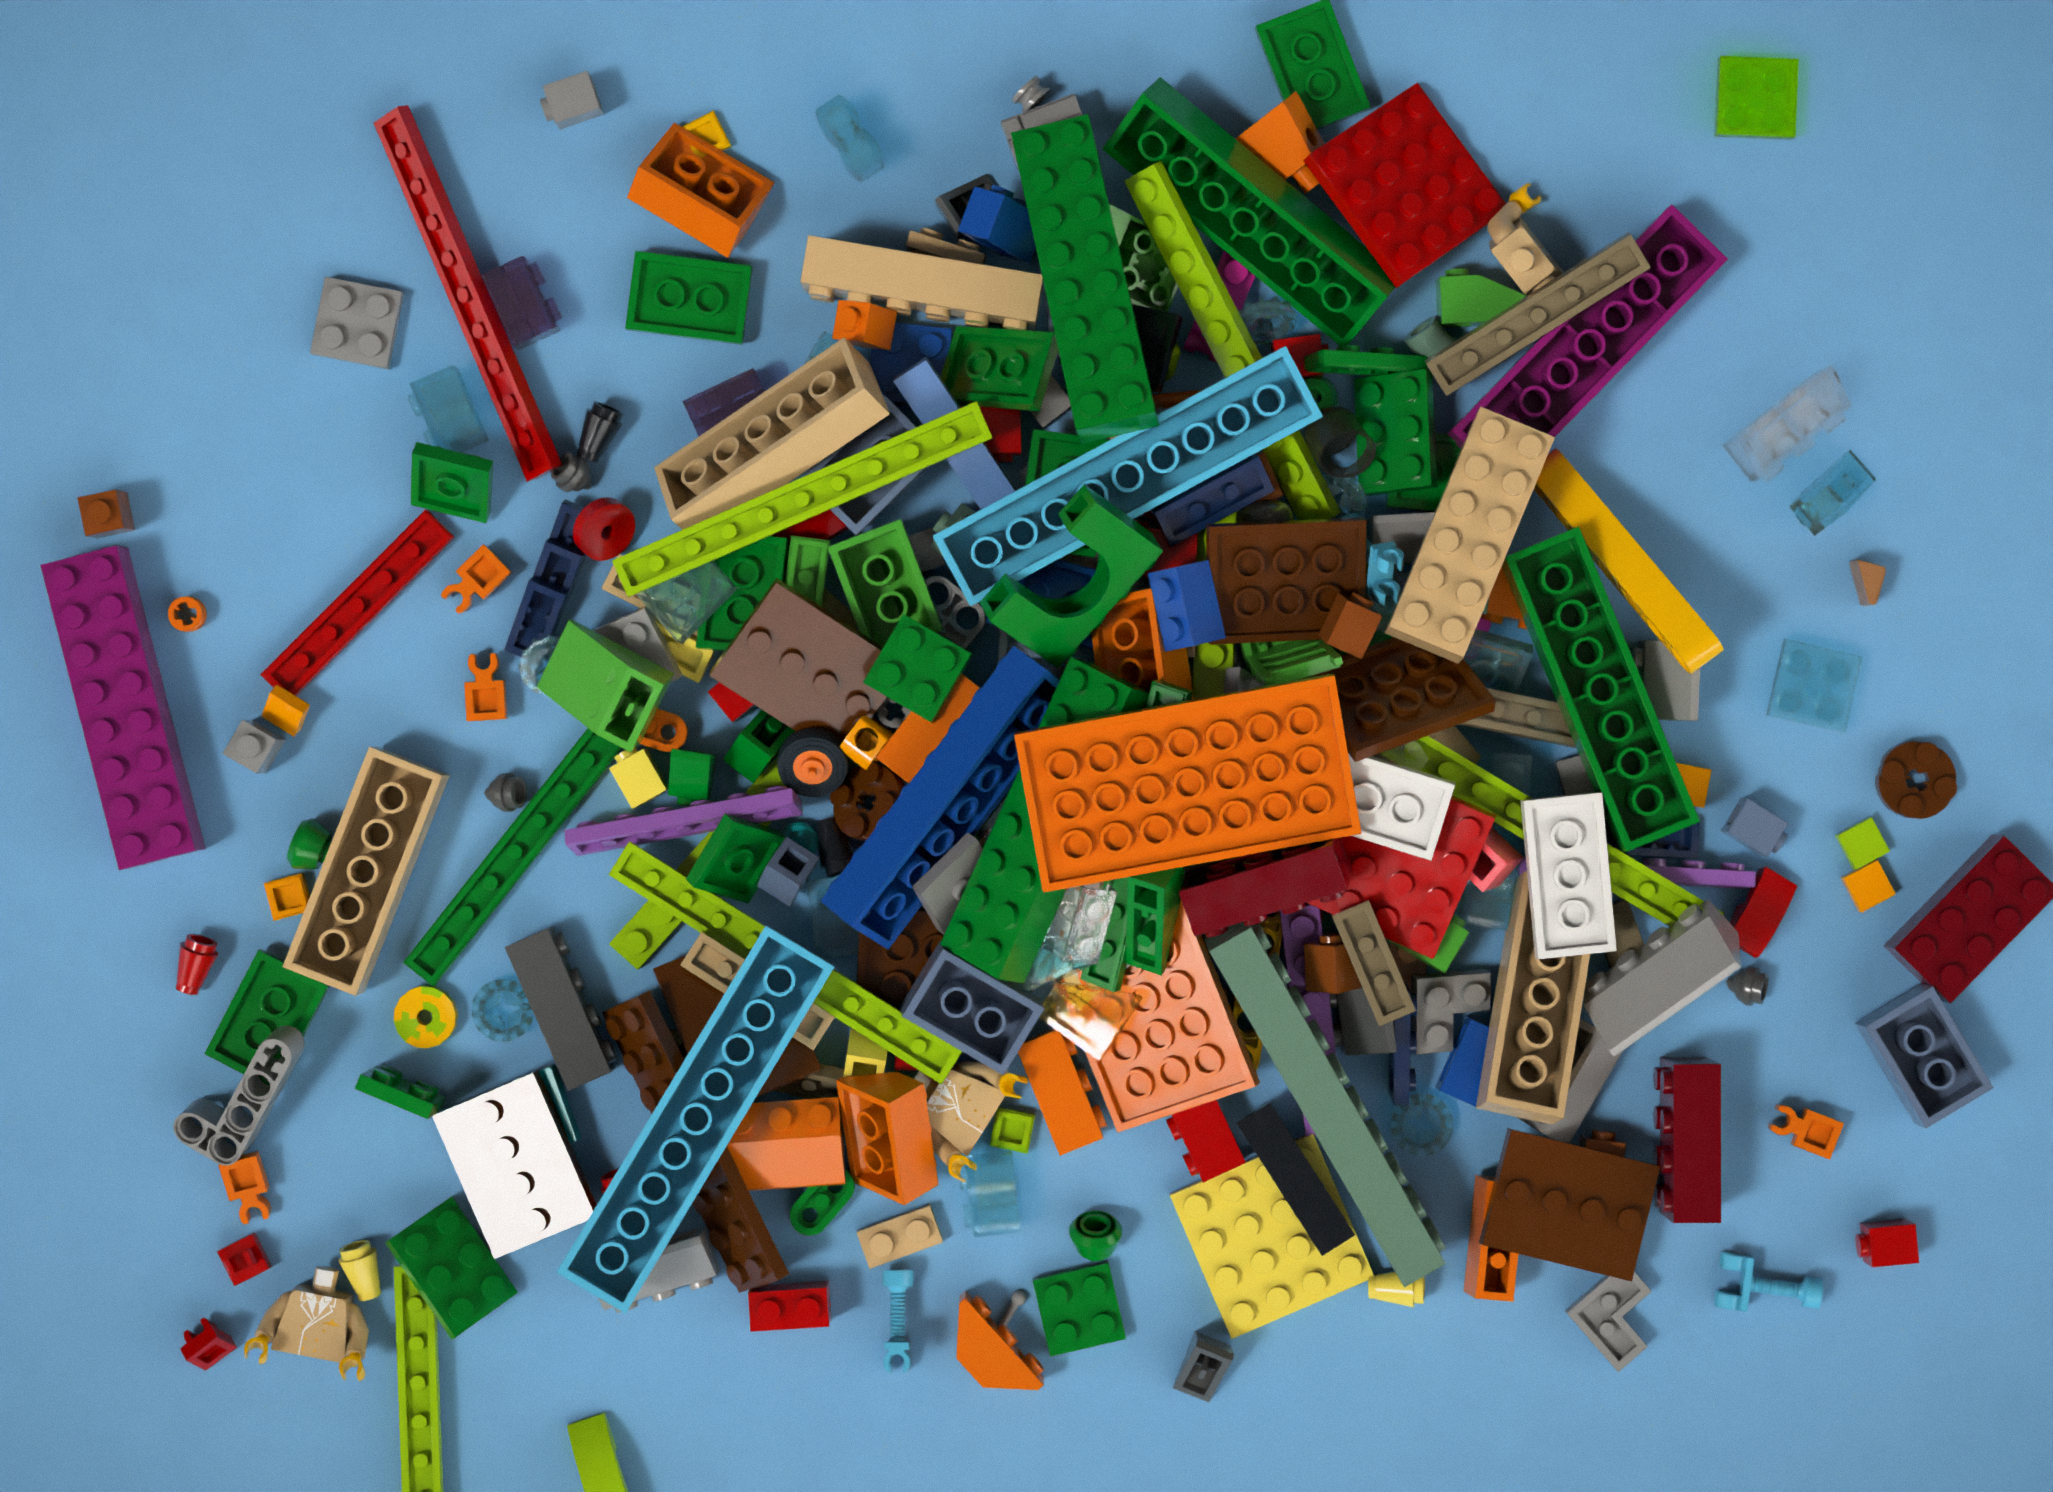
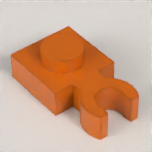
[441,544,513,614]
[464,653,508,721]
[1767,1104,1844,1160]
[218,1151,271,1225]

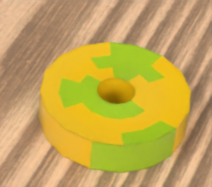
[394,985,458,1048]

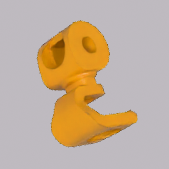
[840,716,894,770]

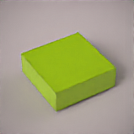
[1835,817,1890,870]
[989,1107,1035,1154]

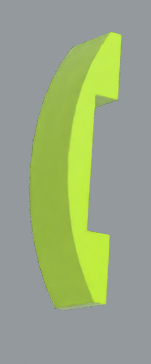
[567,1412,628,1492]

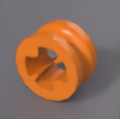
[168,597,207,632]

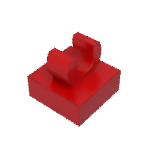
[217,1232,272,1286]
[180,1317,237,1371]

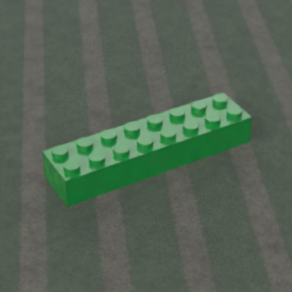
[1102,77,1395,346]
[1011,114,1159,444]
[1502,526,1700,852]
[940,657,1149,983]

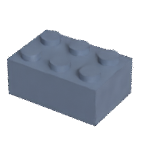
[803,395,928,536]
[900,940,1045,1075]
[1855,983,1994,1128]

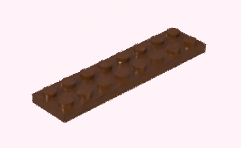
[602,990,789,1293]

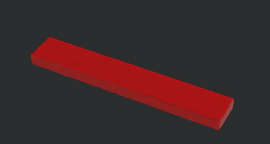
[260,509,455,696]

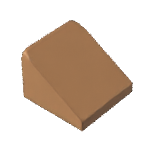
[1850,560,1886,607]

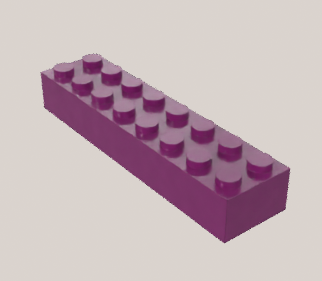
[1447,204,1728,449]
[40,545,206,870]

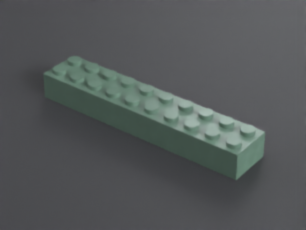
[1203,922,1446,1287]

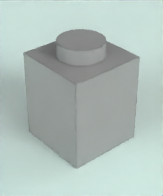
[540,71,604,130]
[222,720,286,774]

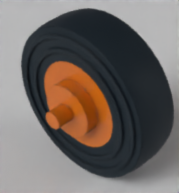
[777,728,848,797]

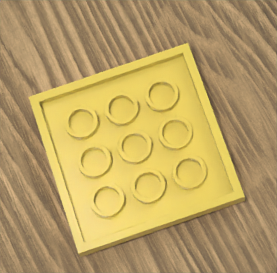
[1169,1134,1374,1339]

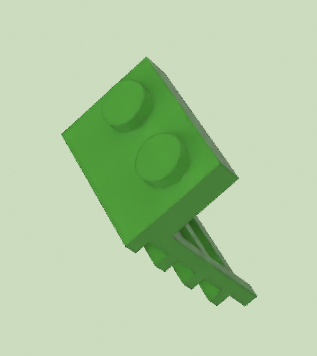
[1240,639,1343,686]

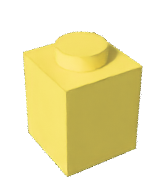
[609,748,668,809]
[843,1028,888,1077]

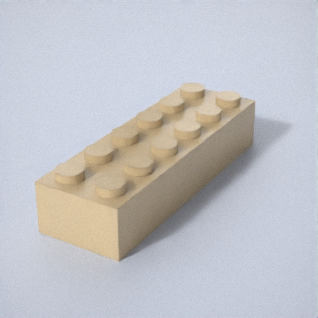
[800,235,1043,331]
[654,337,890,530]
[1385,407,1555,664]
[282,747,450,996]
[1476,871,1590,1125]

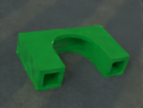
[979,484,1163,668]

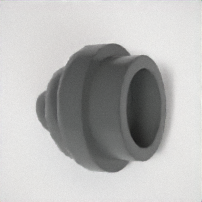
[551,453,592,492]
[484,773,527,812]
[1726,966,1769,1006]

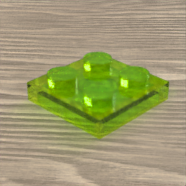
[1714,56,1799,140]

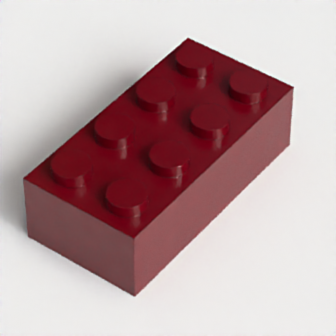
[1884,834,2053,1003]
[1179,838,1352,937]
[1653,1057,1721,1223]

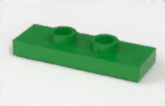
[1304,345,1427,376]

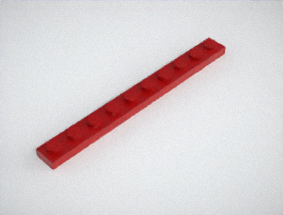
[373,105,562,482]

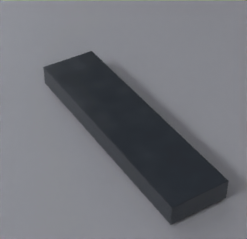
[1236,1102,1355,1256]

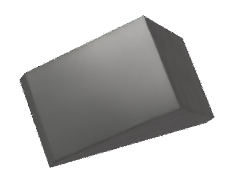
[935,174,994,240]
[1173,1331,1234,1402]

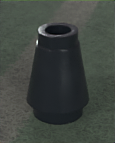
[577,401,623,463]
[816,817,855,877]

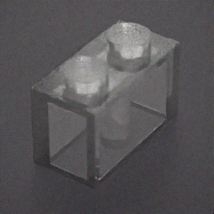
[1043,881,1117,965]

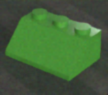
[828,519,943,647]

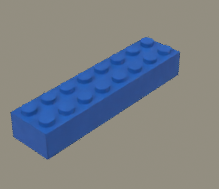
[820,646,1060,949]

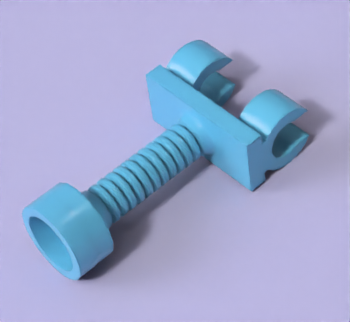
[1341,513,1404,606]
[1714,1252,1823,1312]
[882,1270,914,1374]

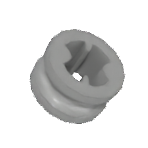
[1012,76,1050,112]

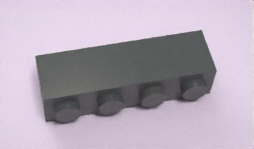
[505,926,618,1091]

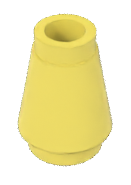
[338,1240,382,1301]
[1368,1271,1425,1308]

